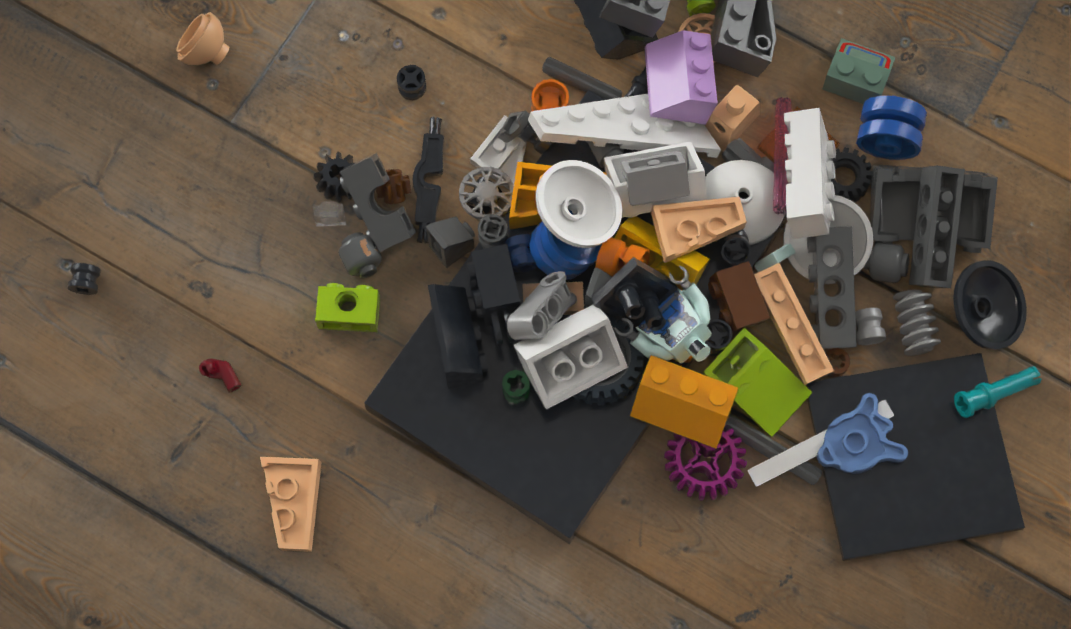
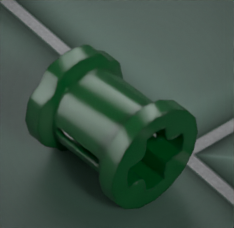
[502,370,530,404]

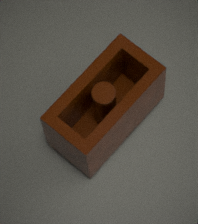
[708,261,770,333]

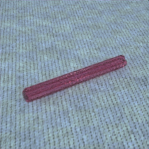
[773,97,792,215]

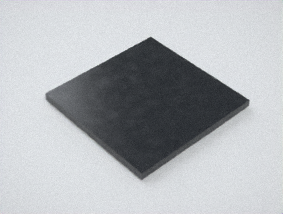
[805,353,1025,561]

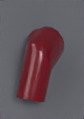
[199,358,242,393]

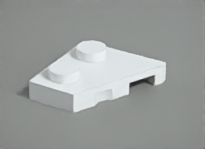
[470,115,527,189]

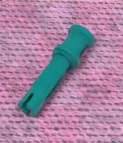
[954,366,1041,418]

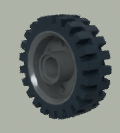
[573,312,644,405]

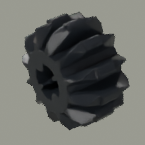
[314,151,356,203]

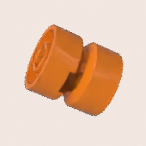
[531,79,569,111]
[595,237,650,277]

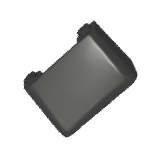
[870,165,998,253]

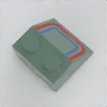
[822,38,895,104]

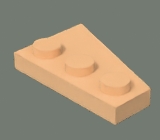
[651,197,747,263]
[260,457,322,552]

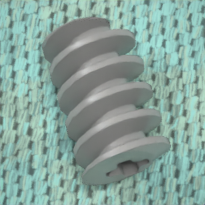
[893,290,941,356]

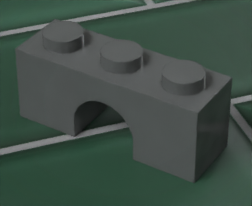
[340,153,416,252]

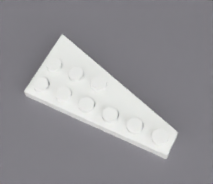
[528,94,721,158]

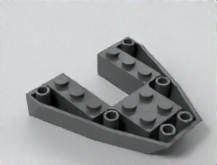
[599,0,776,78]

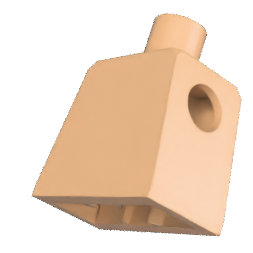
[705,85,760,152]

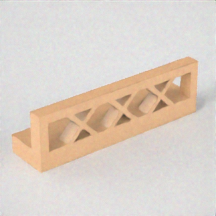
[754,263,834,385]

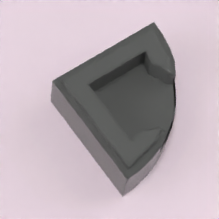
[498,110,530,143]

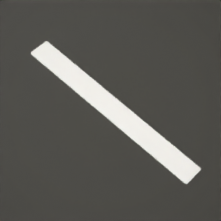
[748,400,894,486]

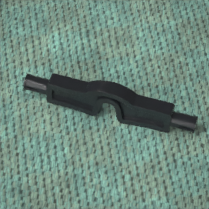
[412,117,444,244]

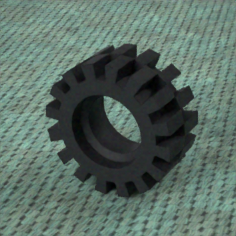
[831,147,873,202]

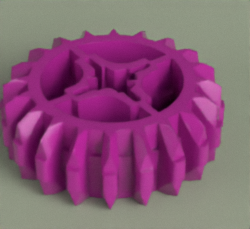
[664,428,747,501]

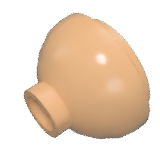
[176,12,230,65]

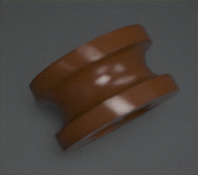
[825,348,850,378]

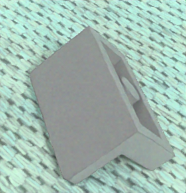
[621,151,690,206]

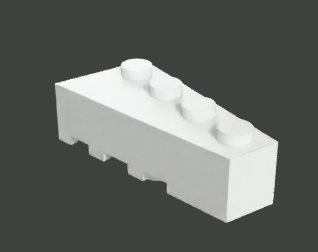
[784,108,836,239]

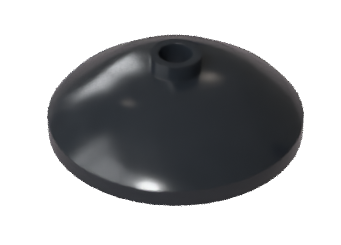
[953,260,1027,350]

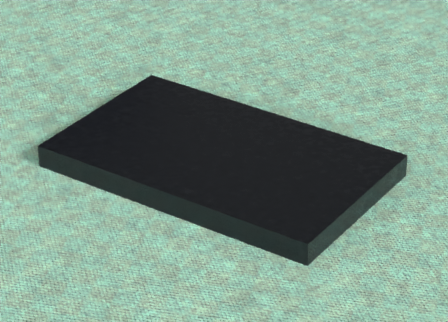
[364,90,787,544]

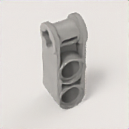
[507,271,577,340]

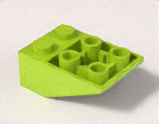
[703,328,812,437]

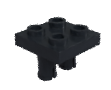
[591,257,678,331]

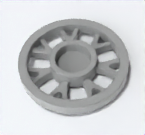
[459,167,514,220]

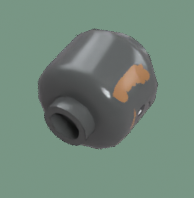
[338,232,382,278]

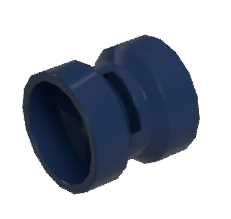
[504,234,538,273]

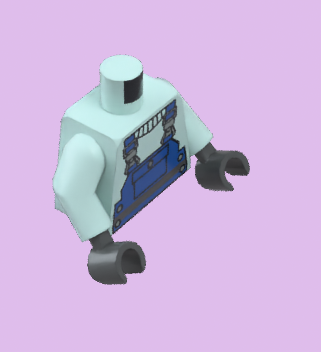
[615,266,712,363]

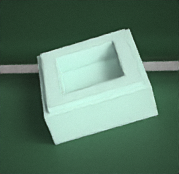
[754,243,796,272]

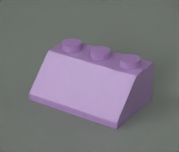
[644,30,718,125]

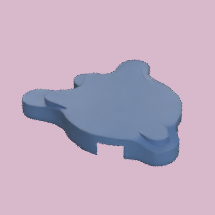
[817,393,908,474]

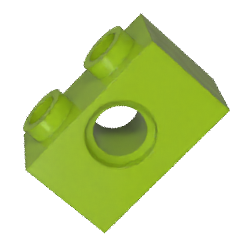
[315,283,380,332]

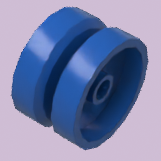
[856,96,927,160]
[529,209,602,280]

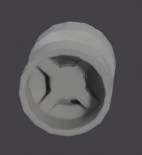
[855,308,886,345]

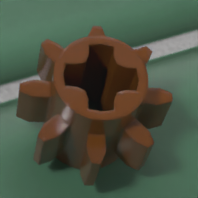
[376,169,411,204]

